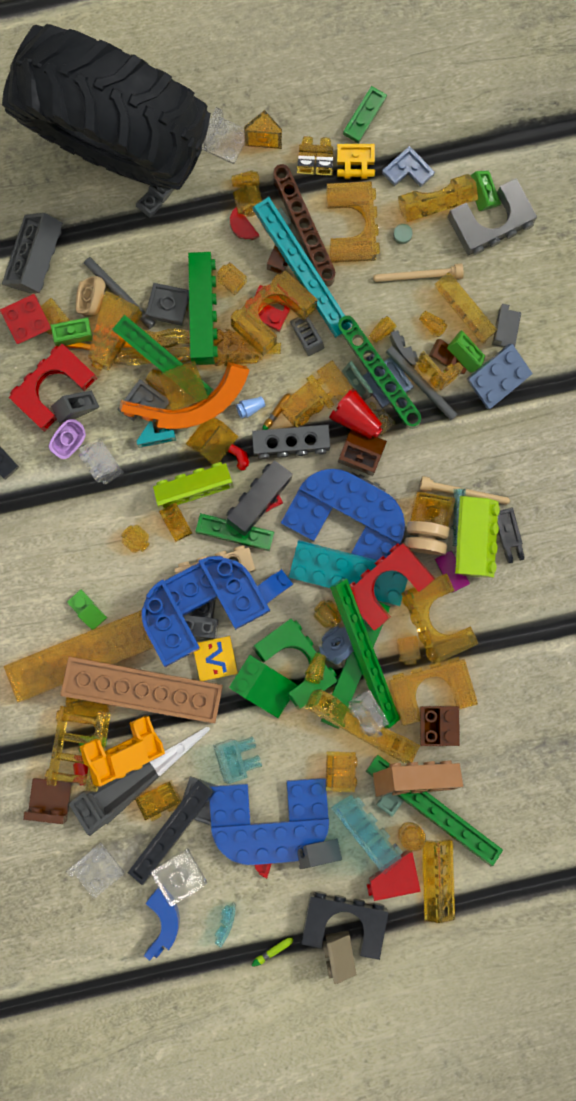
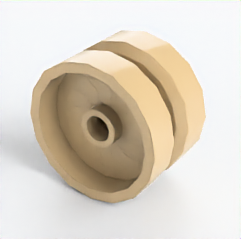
[405,521,450,556]

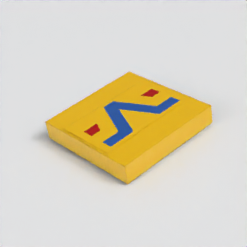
[194,636,238,681]

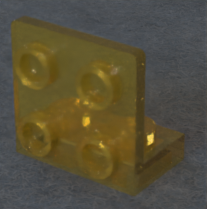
[417,351,463,391]

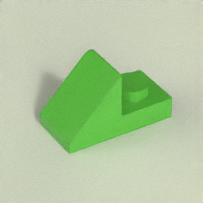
[67,589,108,631]

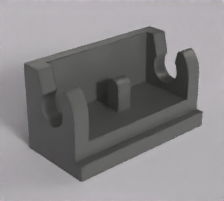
[298,838,342,869]

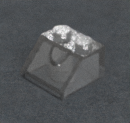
[151,848,207,907]

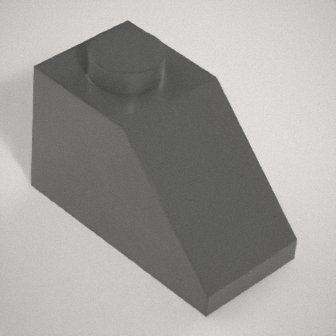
[51,390,99,423]

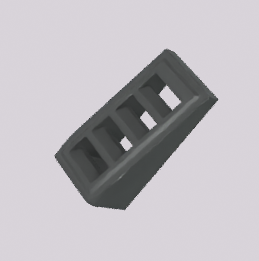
[290,313,324,356]

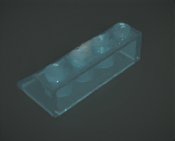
[331,795,403,874]

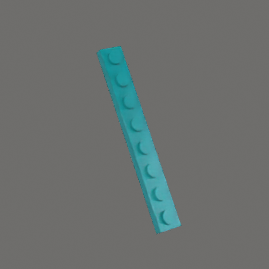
[252,197,352,338]

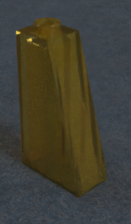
[88,291,142,372]

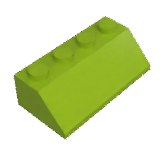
[153,462,234,511]
[455,496,500,578]

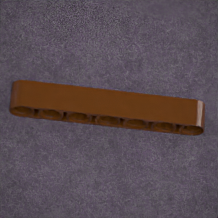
[273,164,336,287]

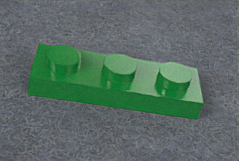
[343,86,387,144]

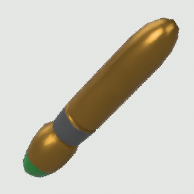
[262,393,291,430]

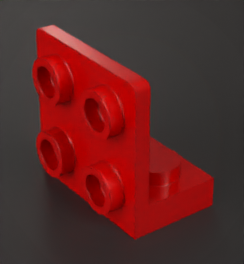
[0,294,51,344]

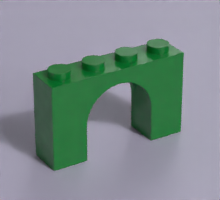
[252,619,337,710]

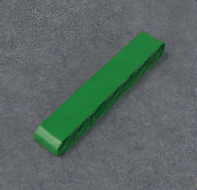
[338,316,421,429]
[321,601,390,729]

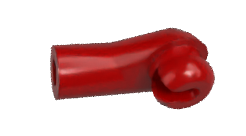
[228,444,249,471]

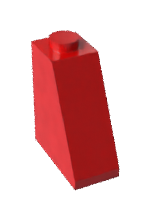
[366,849,421,901]

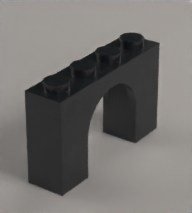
[301,891,389,960]

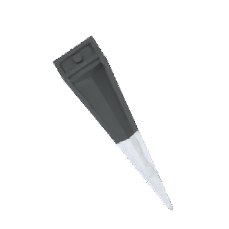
[69,727,210,836]

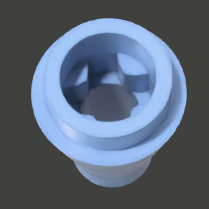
[236,396,265,418]

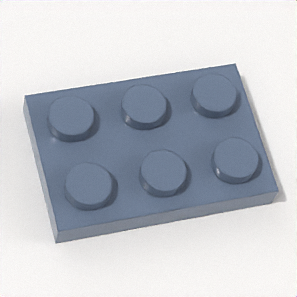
[467,344,533,409]

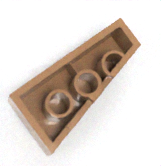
[373,760,463,797]

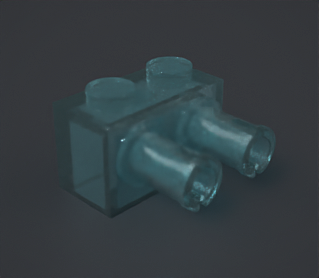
[213,736,262,784]

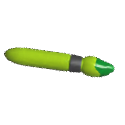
[251,938,293,967]

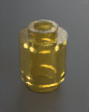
[145,369,174,395]

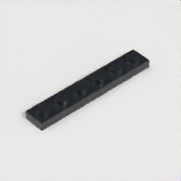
[127,779,215,885]

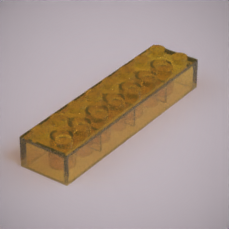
[3,610,154,703]

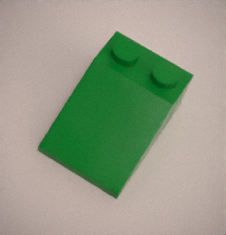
[229,655,298,718]

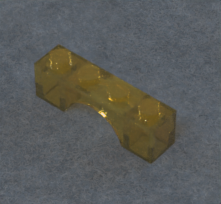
[398,174,478,222]

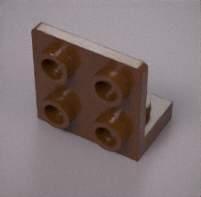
[23,778,72,824]

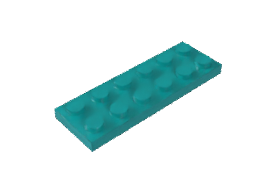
[289,540,408,606]

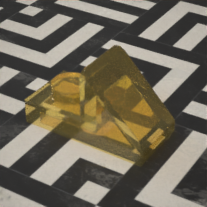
[159,503,192,542]

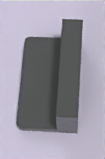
[492,304,521,347]

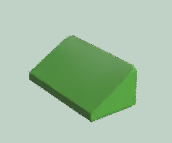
[468,170,501,211]
[51,317,93,346]
[447,330,485,373]

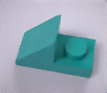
[137,421,176,448]

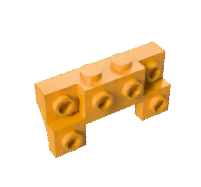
[80,715,165,787]

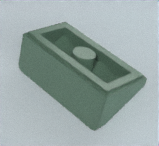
[342,361,373,401]

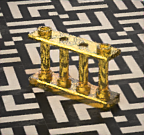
[45,706,111,792]

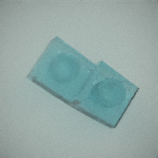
[215,902,236,948]

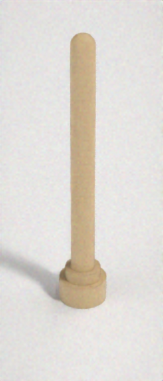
[373,263,464,282]
[419,476,510,505]

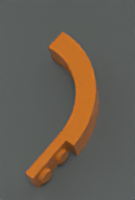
[119,362,250,429]

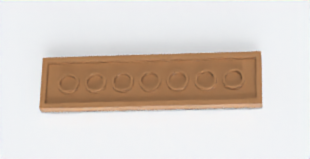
[60,656,223,723]

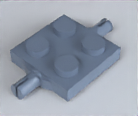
[363,354,414,409]

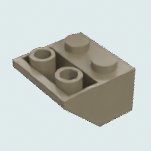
[323,931,357,984]

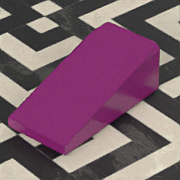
[434,550,470,593]

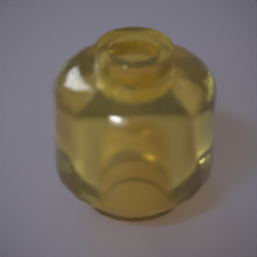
[121,525,150,553]
[313,599,341,628]

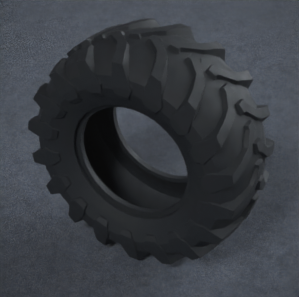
[2,24,211,190]

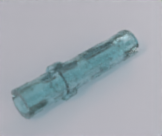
[451,489,466,546]

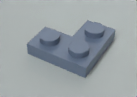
[382,146,435,187]

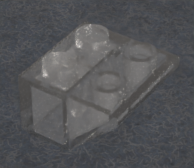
[78,439,124,485]

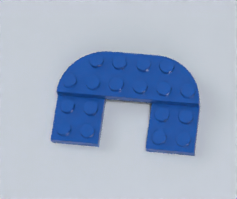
[281,469,405,560]
[142,556,270,667]
[209,778,329,865]

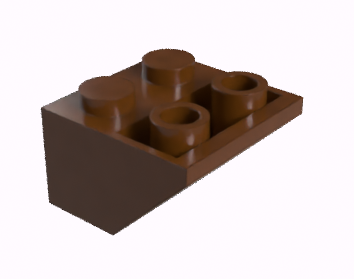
[338,430,387,476]
[420,706,460,746]

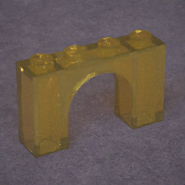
[326,181,380,263]
[231,270,318,356]
[401,573,479,664]
[389,656,478,726]

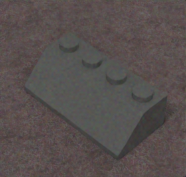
[2,213,63,293]

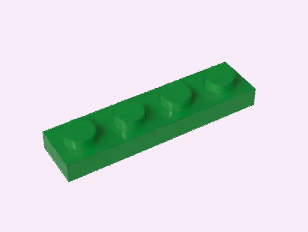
[195,513,274,551]

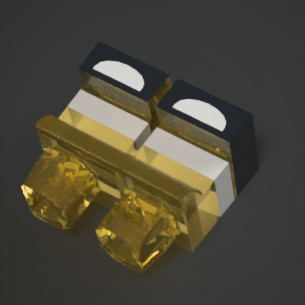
[297,136,333,175]

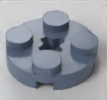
[319,626,354,665]

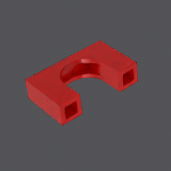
[8,344,97,432]
[350,543,435,631]

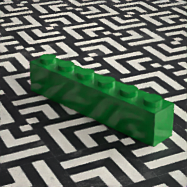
[188,252,218,365]

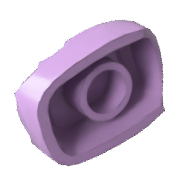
[48,419,86,459]

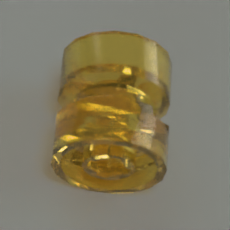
[398,822,426,851]

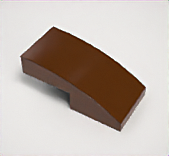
[429,339,467,374]

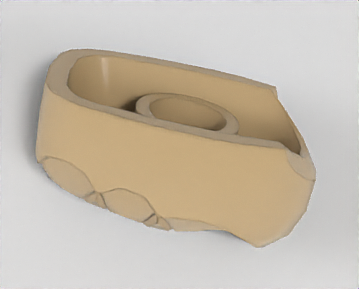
[76,276,106,316]

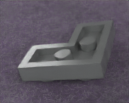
[118,379,171,422]

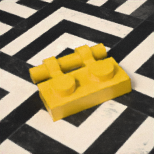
[337,144,375,179]

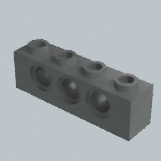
[252,425,330,459]

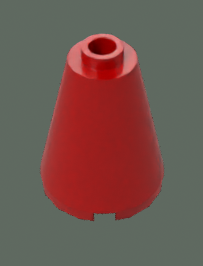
[329,388,383,439]

